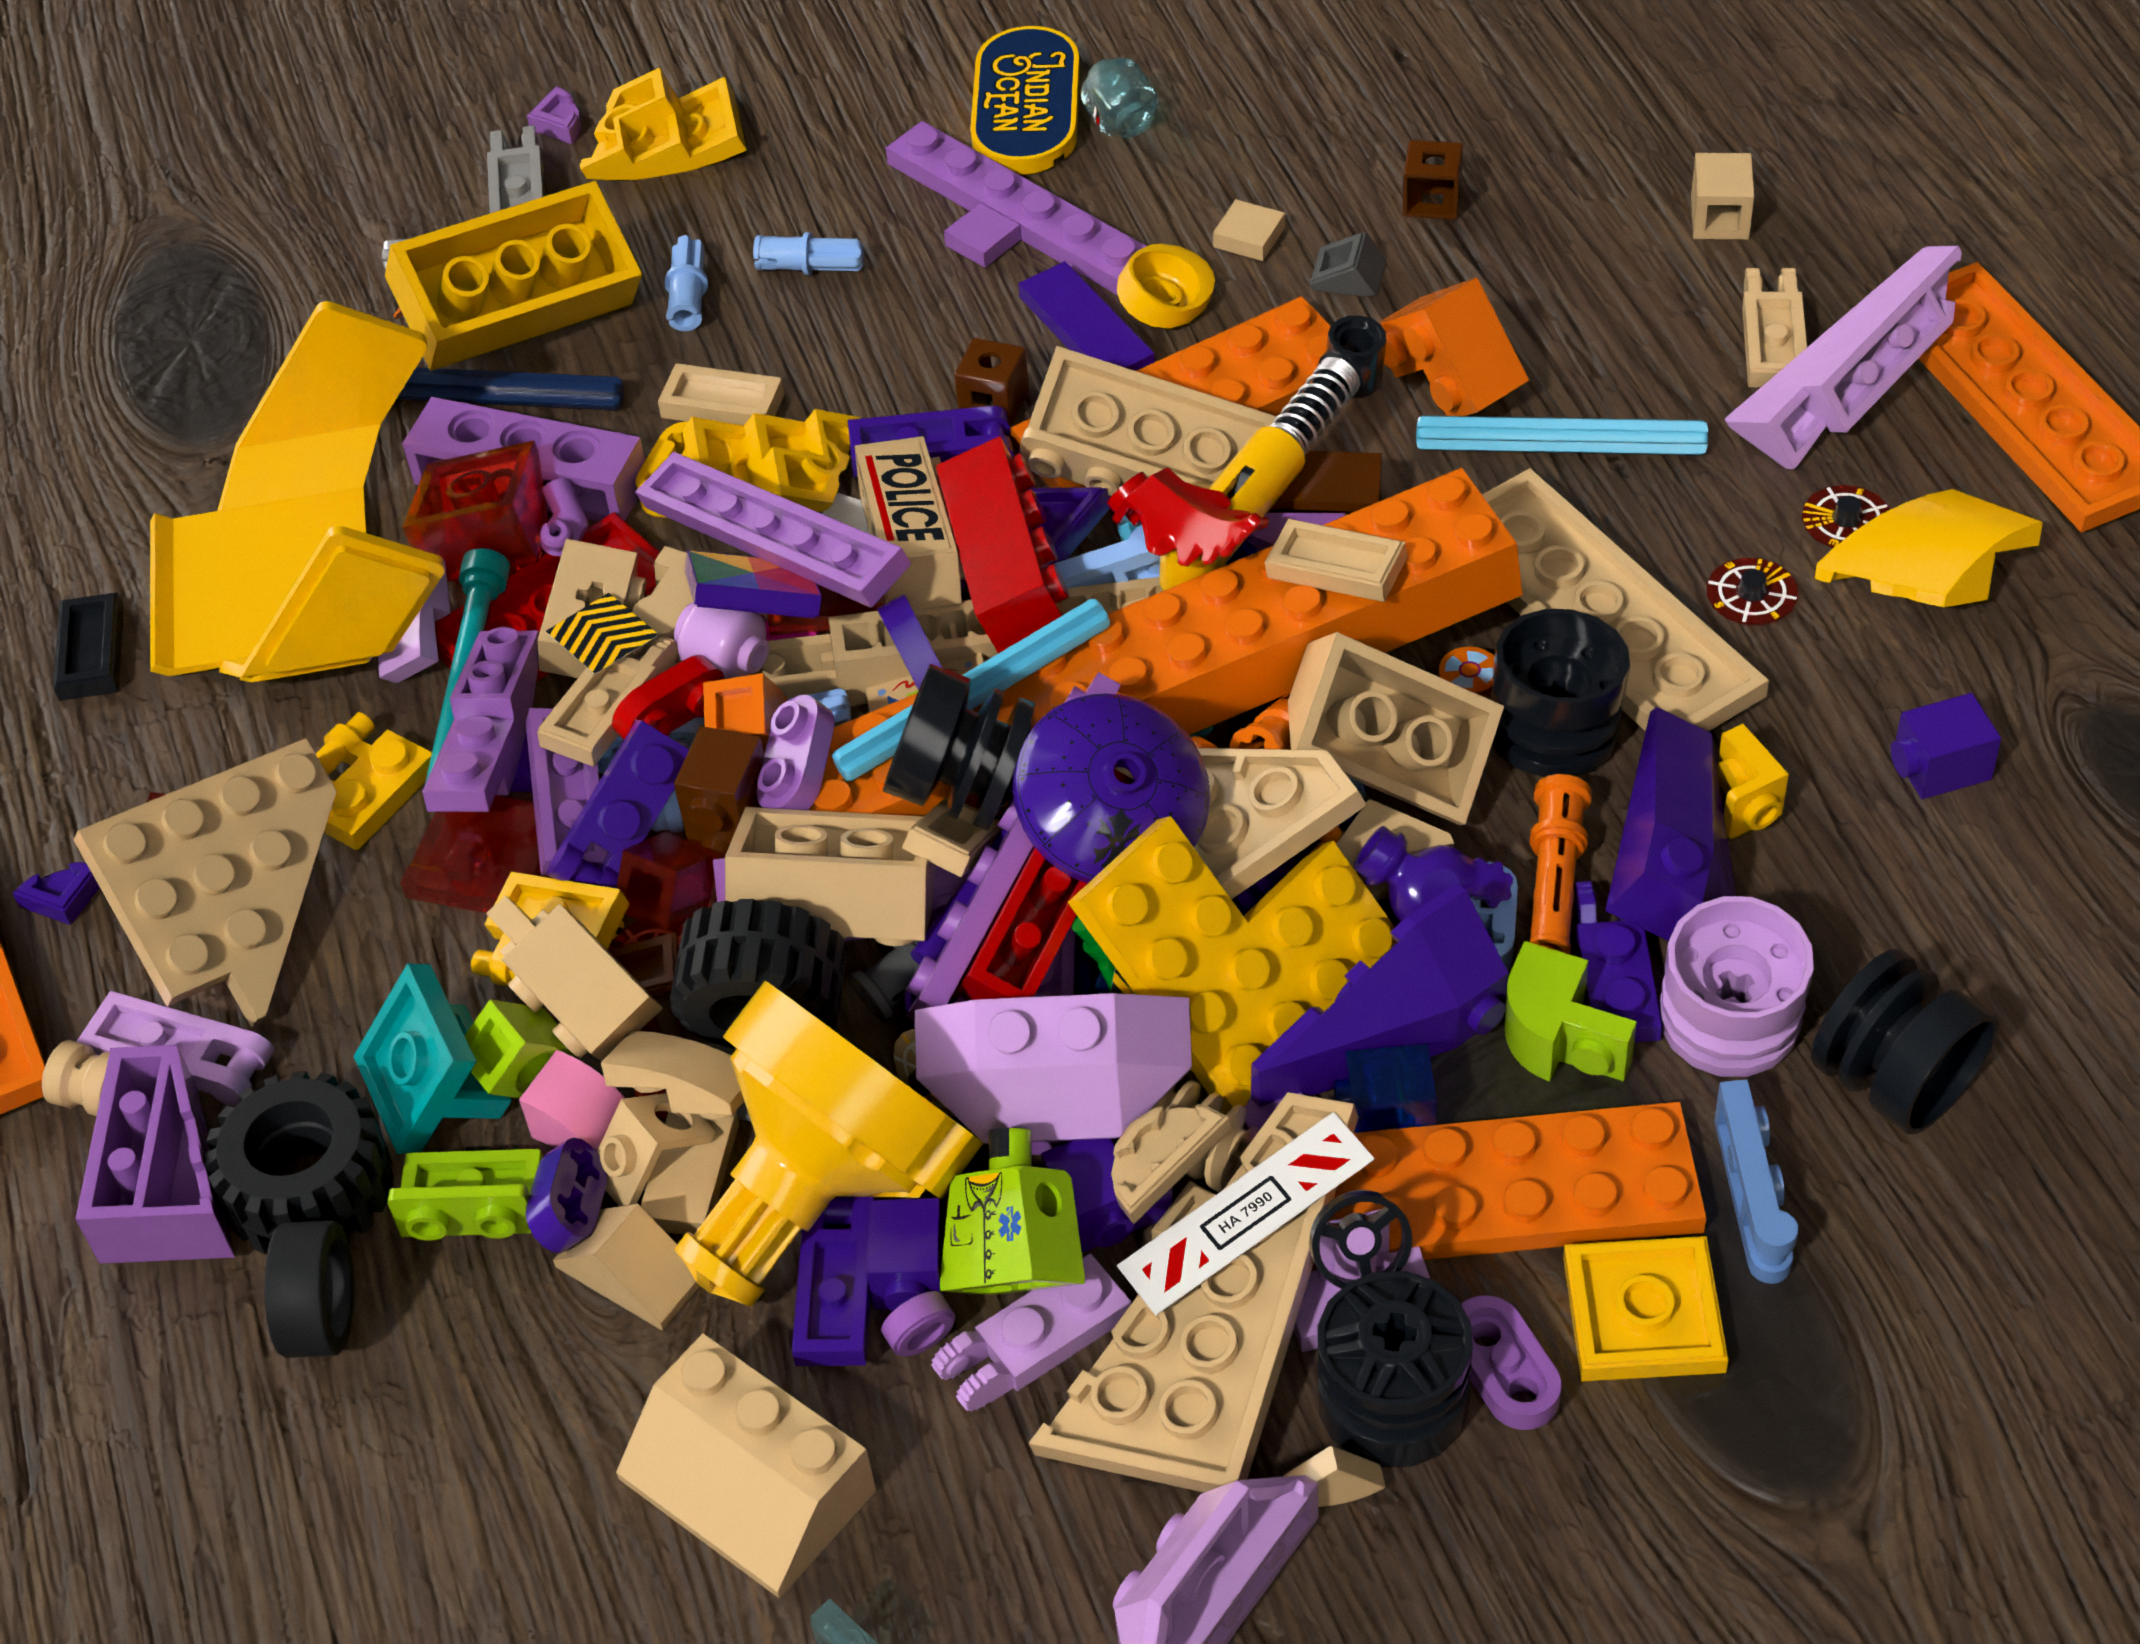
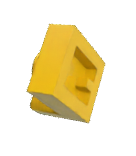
[1716,724,1789,839]

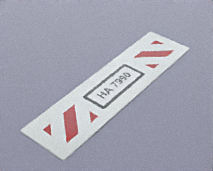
[1116,1112,1375,1316]

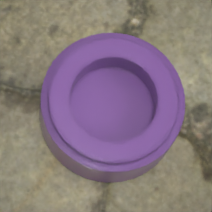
[881,1291,955,1357]

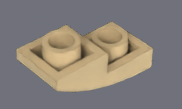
[601,1030,744,1119]

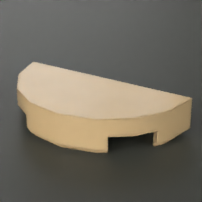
[1111,1104,1232,1225]

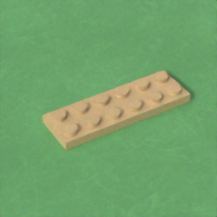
[1482,468,1769,732]

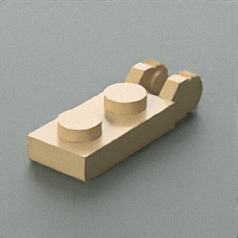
[1742,268,1807,387]
[537,636,678,767]

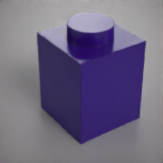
[1891,693,2001,800]
[867,1198,945,1311]

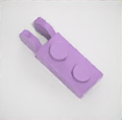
[931,1253,1132,1412]

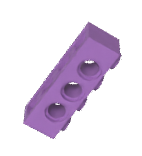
[402,397,645,521]

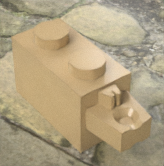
[486,895,663,1061]

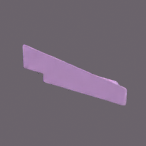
[1725,246,1962,469]

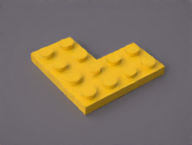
[1068,816,1397,1115]

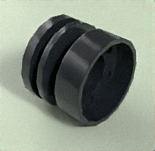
[1489,609,1630,777]
[882,664,1035,830]
[1811,949,1999,1134]
[1317,1271,1473,1467]

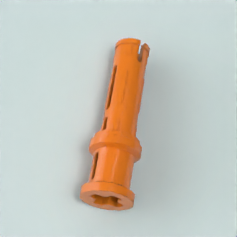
[1530,774,1592,954]

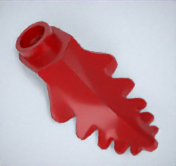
[1107,467,1269,567]

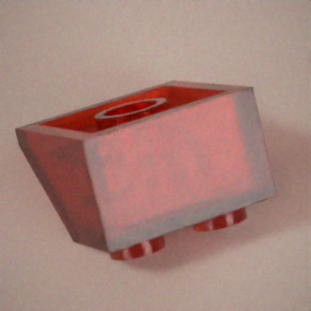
[402,440,548,583]

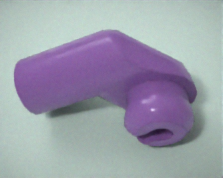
[540,478,589,557]

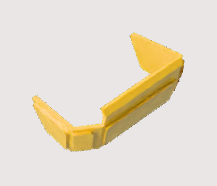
[150,301,445,682]

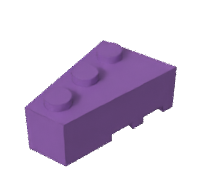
[75,1045,235,1264]

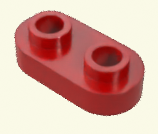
[612,655,725,740]

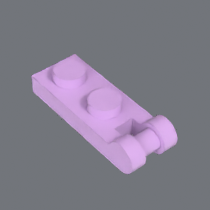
[77,991,275,1107]

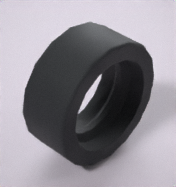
[264,1221,354,1358]

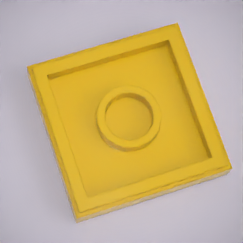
[1563,1236,1728,1382]

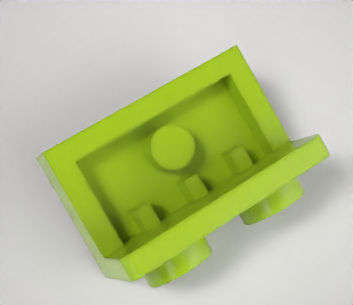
[387,1149,543,1241]

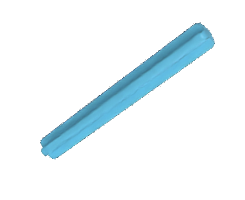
[1416,415,1708,455]
[832,599,1110,781]

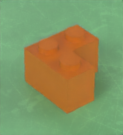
[1378,277,1530,416]

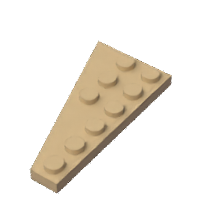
[1028,1092,1358,1492]

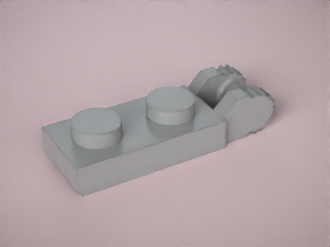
[487,125,545,213]

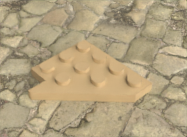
[74,738,337,1028]
[1115,748,1367,900]

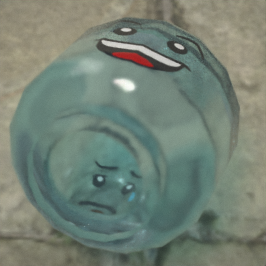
[1080,57,1159,138]

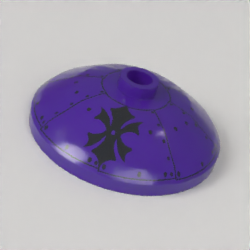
[1013,693,1210,883]

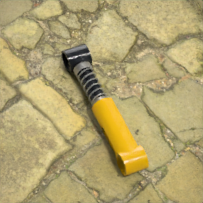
[1159,316,1387,591]

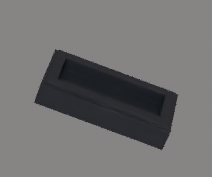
[53,592,124,701]

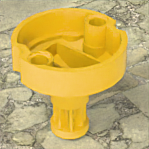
[674,981,983,1308]

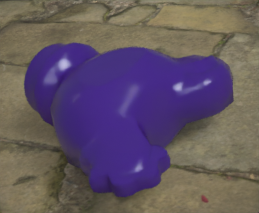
[1353,826,1513,922]

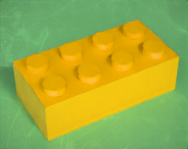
[385,180,642,371]

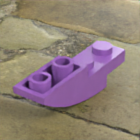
[422,627,539,812]

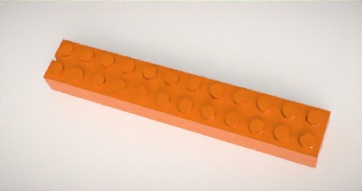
[808,467,1523,817]

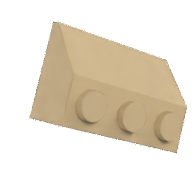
[1288,632,1504,825]
[725,807,936,946]
[616,1333,876,1599]

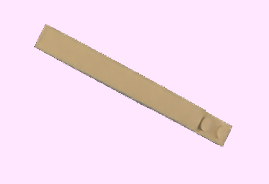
[636,577,1163,706]

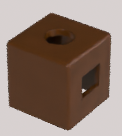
[1403,140,1463,220]
[954,338,1029,425]

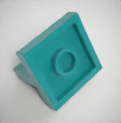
[353,963,511,1154]

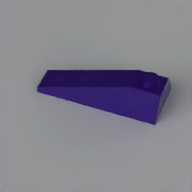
[1605,707,1736,941]
[1251,882,1509,1107]

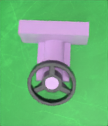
[1294,1190,1430,1352]

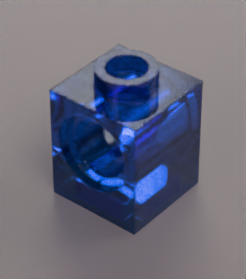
[1334,1044,1437,1133]

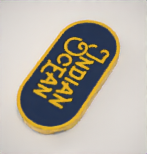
[970,26,1080,175]

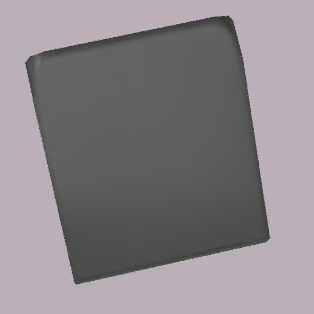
[1309,232,1386,296]

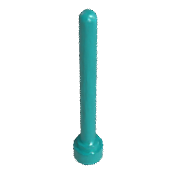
[424,548,510,786]

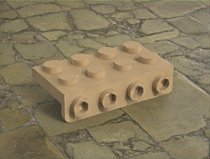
[1018,346,1276,496]

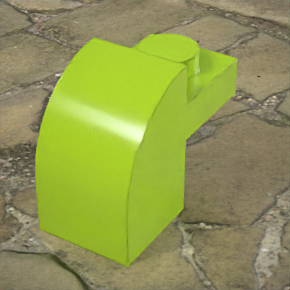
[1505,941,1637,1081]

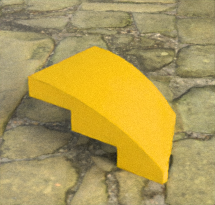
[580,67,747,181]
[682,409,861,512]
[1815,489,2043,607]

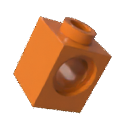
[703,673,789,755]

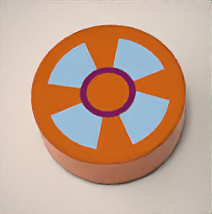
[1438,646,1495,699]

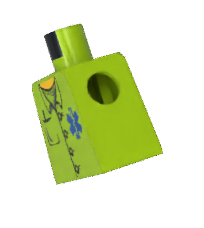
[940,1128,1085,1295]

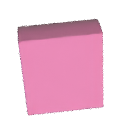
[519,1050,625,1152]

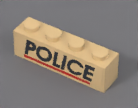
[854,436,966,611]

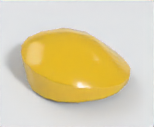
[1117,244,1215,329]

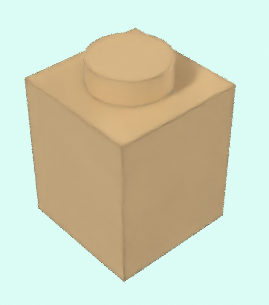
[1691,153,1754,240]

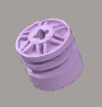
[1659,896,1814,1077]

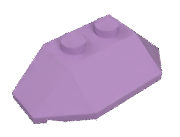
[914,993,1192,1144]
[1113,1475,1319,1644]

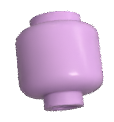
[674,602,769,679]

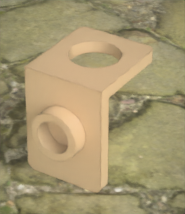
[597,1093,716,1206]

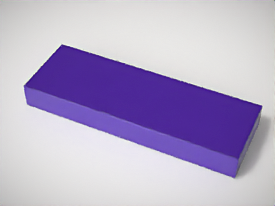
[1018,261,1155,371]

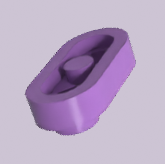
[757,695,834,810]
[1461,1295,1561,1430]

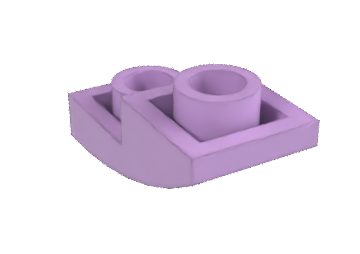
[378,560,451,683]

